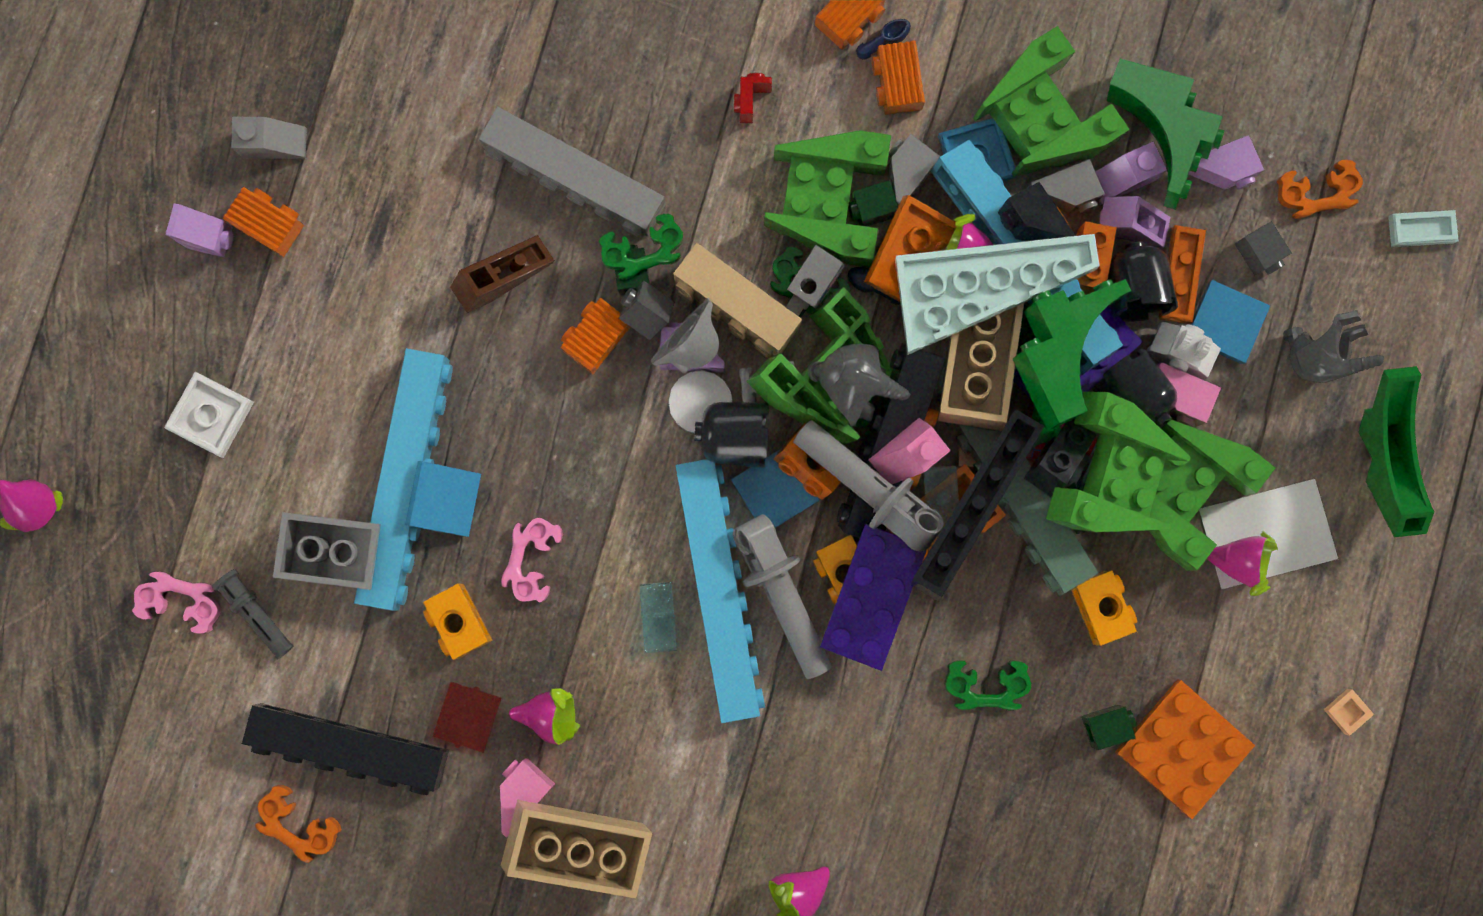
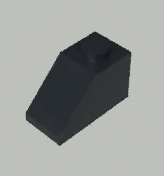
[998,182,1075,241]

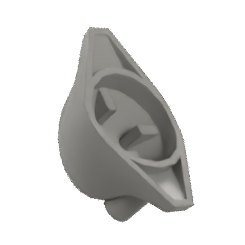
[651,298,719,373]

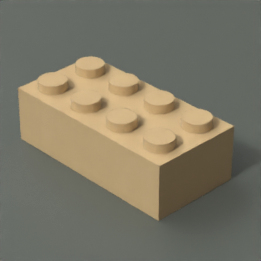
[673,243,802,359]
[938,303,1024,431]
[501,800,652,898]

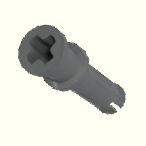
[212,569,294,659]

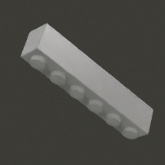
[479,106,666,237]

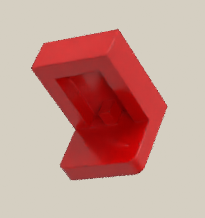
[734,73,772,123]

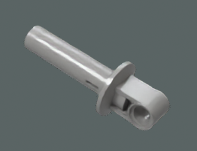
[793,420,944,551]
[733,514,832,679]

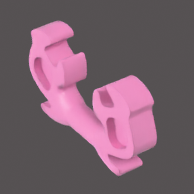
[501,518,563,602]
[132,572,221,633]

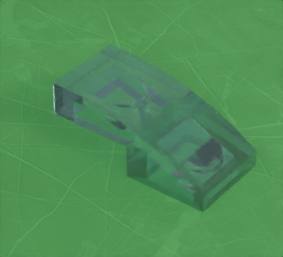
[640,582,677,653]

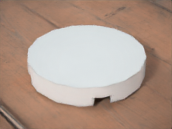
[669,370,732,434]

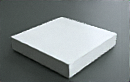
[164,372,254,458]

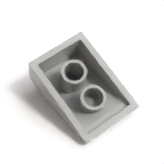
[273,512,381,590]

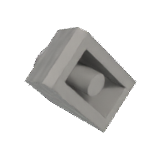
[231,117,307,159]
[888,134,940,206]
[1028,159,1105,214]

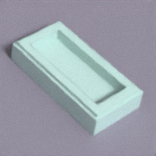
[1388,210,1459,247]

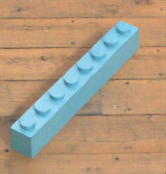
[931,140,1123,375]
[354,348,453,611]
[675,459,765,723]

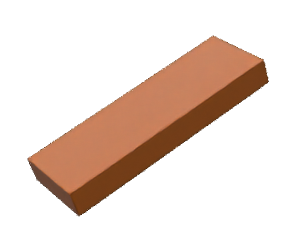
[1158,225,1206,324]

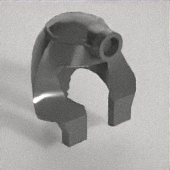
[1283,310,1384,383]
[808,344,910,426]

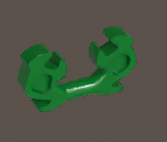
[599,214,683,280]
[770,247,851,315]
[944,660,1031,711]

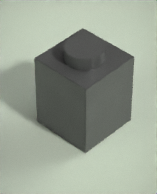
[1235,221,1292,276]
[619,281,675,340]

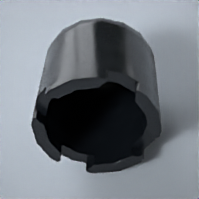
[1108,242,1178,322]
[1093,349,1177,428]
[694,402,769,468]

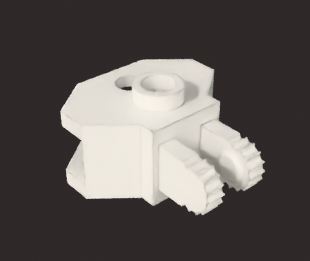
[1147,322,1221,379]

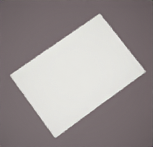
[1199,479,1338,589]

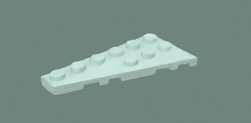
[895,234,1100,355]

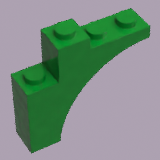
[1107,58,1225,210]
[1013,279,1131,431]
[1358,366,1435,538]

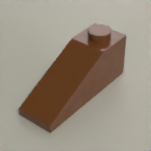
[450,235,555,313]

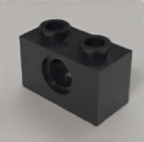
[1024,419,1097,497]

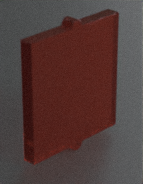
[433,681,502,753]

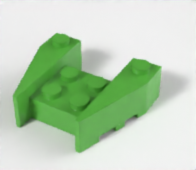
[973,26,1130,177]
[764,130,891,268]
[746,287,893,445]
[1046,392,1191,532]
[1149,420,1276,571]

